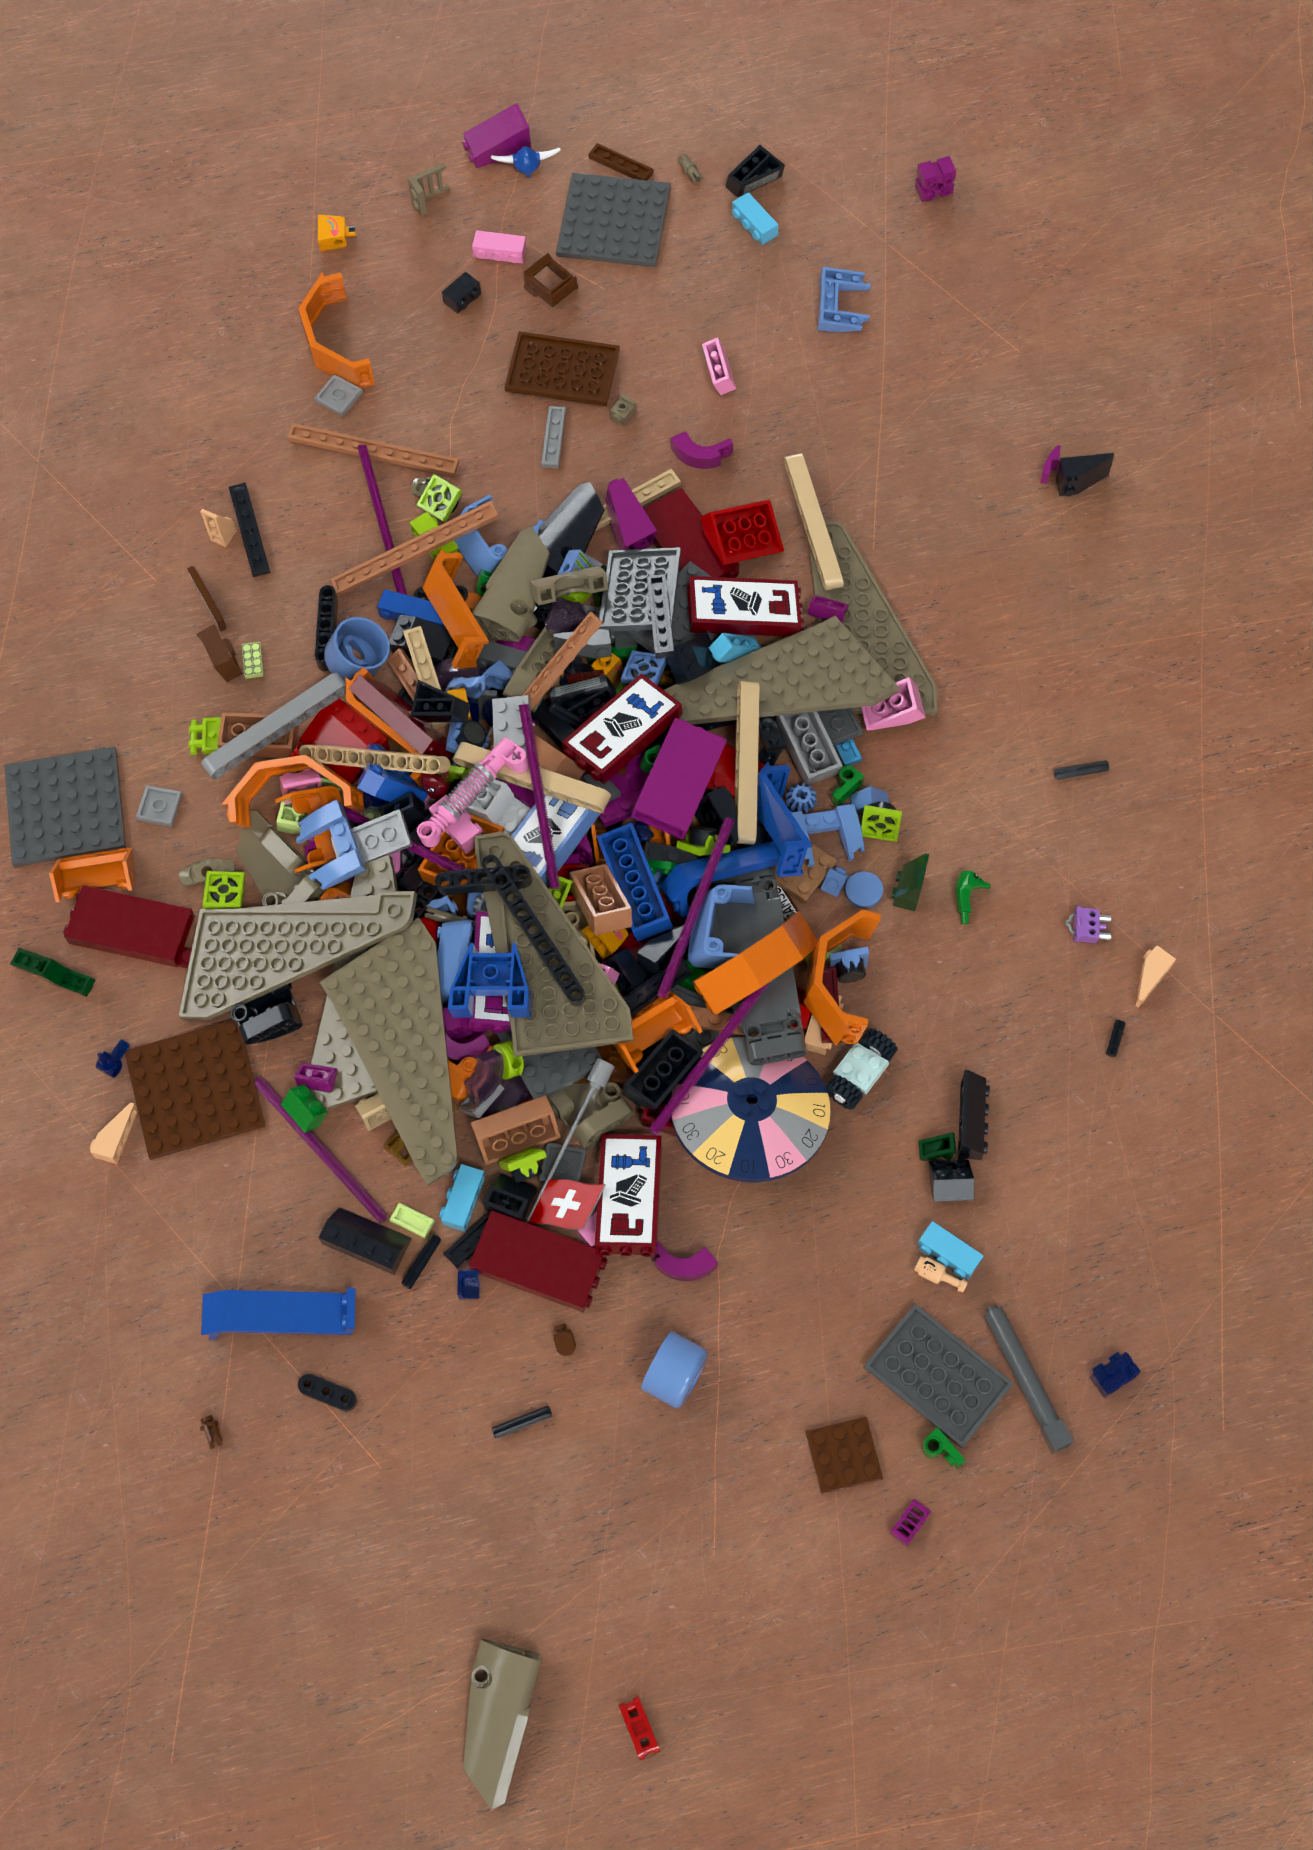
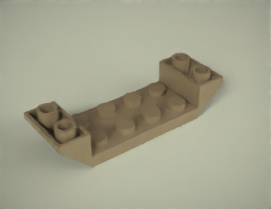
[503,624,561,712]

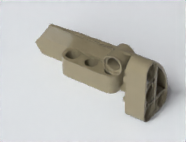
[547,1082,634,1150]

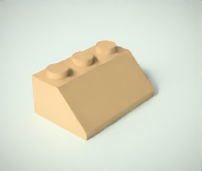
[355,1093,391,1131]

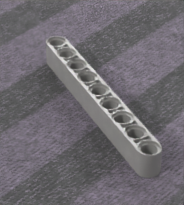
[201,672,346,779]

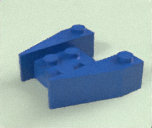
[357,742,428,802]
[448,943,533,1018]

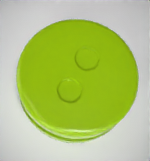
[491,1041,524,1080]

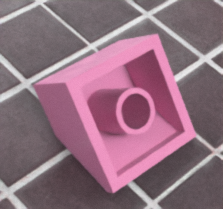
[279,769,322,805]

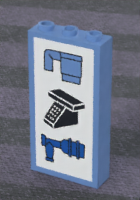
[512,794,601,887]

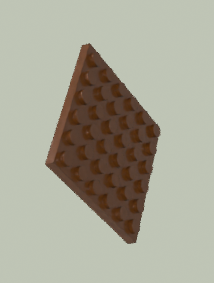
[124,1019,266,1160]

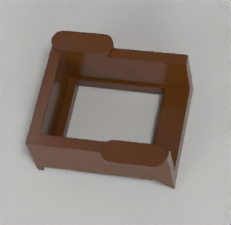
[524,253,578,307]
[196,625,243,682]

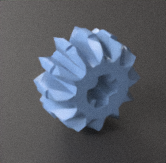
[785,782,817,814]

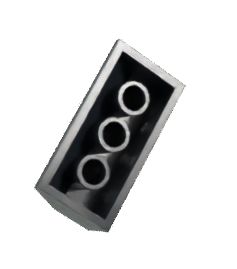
[622,1029,704,1110]
[958,1070,990,1160]
[318,1207,412,1275]

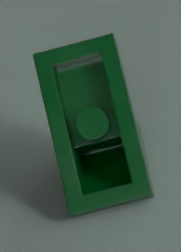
[918,1132,956,1161]

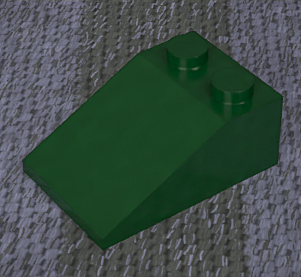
[891,853,929,911]

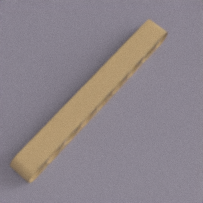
[784,453,844,591]
[735,681,760,845]
[452,742,611,813]
[299,744,450,774]

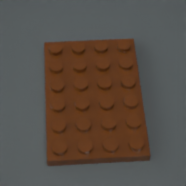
[505,331,620,406]

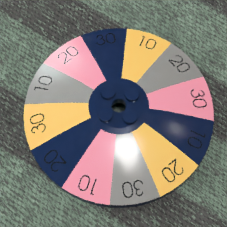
[671,1037,830,1182]

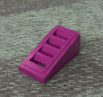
[889,1499,931,1547]

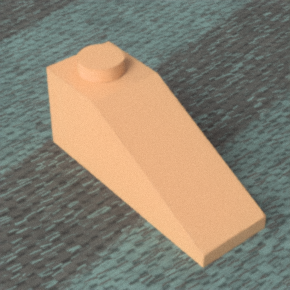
[200,509,237,547]
[1135,946,1176,1008]
[90,1102,138,1164]

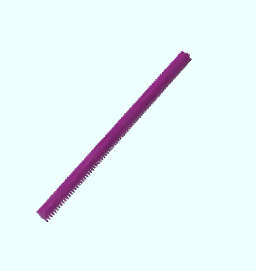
[358,445,408,595]
[518,704,560,890]
[343,806,469,881]
[657,818,735,999]
[648,980,773,1137]
[255,1077,388,1223]

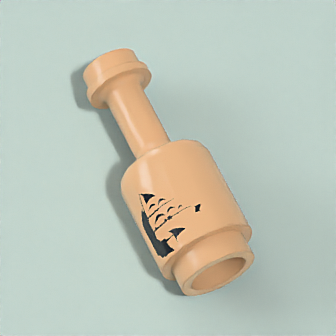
[914,1256,968,1293]

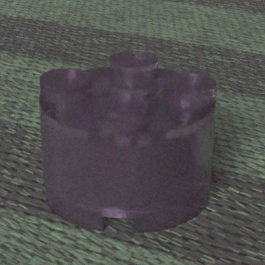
[545,597,587,634]

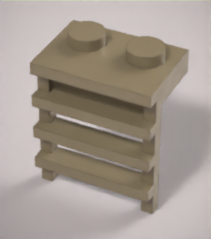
[408,164,450,216]

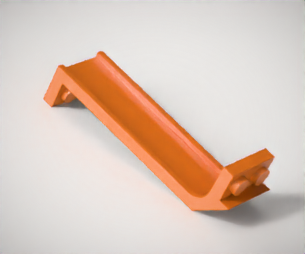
[422,549,489,669]
[346,667,424,790]

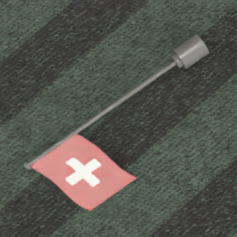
[523,1058,615,1230]

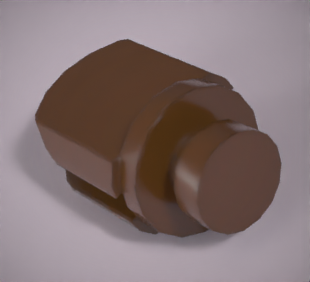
[553,1324,576,1356]
[200,1415,223,1449]

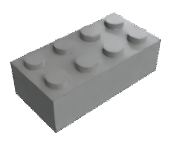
[775,712,843,787]

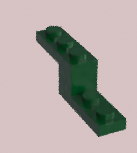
[10,948,96,997]

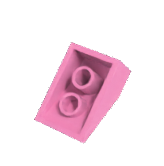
[861,677,925,731]

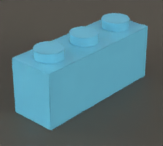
[731,192,778,245]
[709,633,761,663]
[439,1164,485,1232]
[917,1221,984,1280]

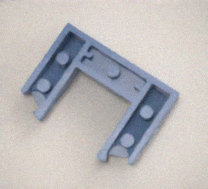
[817,267,871,332]
[296,799,366,890]
[792,804,865,867]

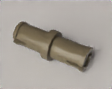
[678,154,703,184]

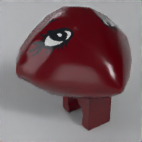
[421,765,450,799]

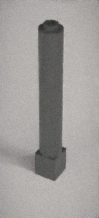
[984,1305,1074,1454]

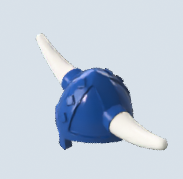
[491,146,561,178]

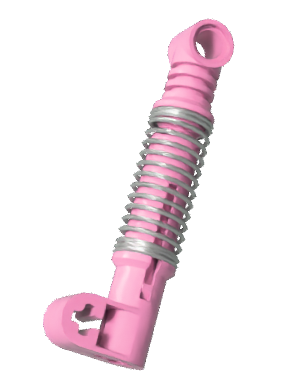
[417,737,529,847]

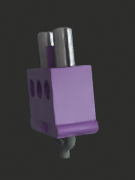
[1065,906,1111,943]

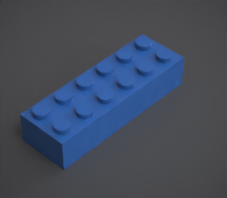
[597,823,673,942]

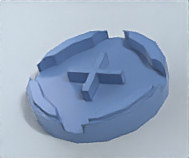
[845,871,883,908]

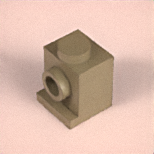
[610,394,637,426]

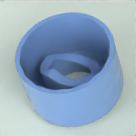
[324,617,390,682]
[641,1331,708,1408]

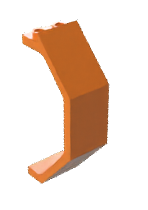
[298,272,375,388]
[221,755,365,828]
[803,909,881,1047]
[693,911,818,1015]

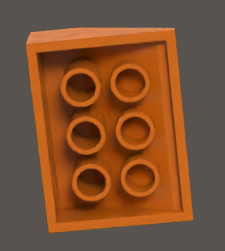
[418,813,505,886]

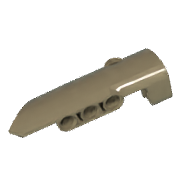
[472,526,550,642]
[236,810,329,906]
[463,1639,542,1810]

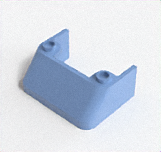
[454,495,508,578]
[688,885,756,969]
[437,920,474,1007]

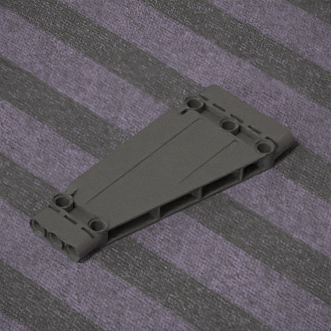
[687,866,807,1065]

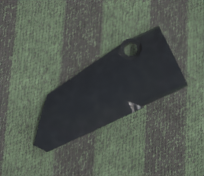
[538,482,605,578]
[231,983,303,1045]

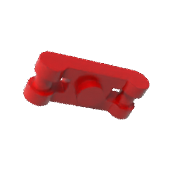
[618,1696,660,1760]

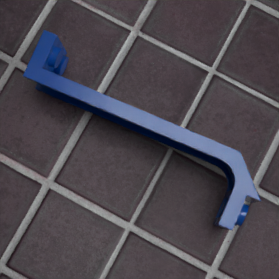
[757,762,812,877]
[660,841,781,917]
[201,1288,355,1340]

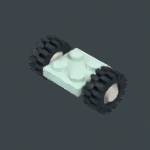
[826,1028,898,1110]

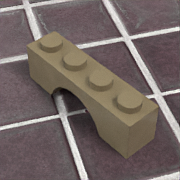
[530,566,608,605]

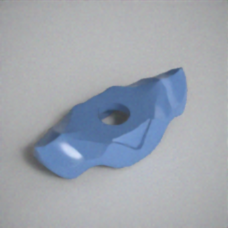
[445,676,486,699]

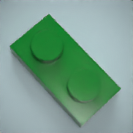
[647,860,677,876]

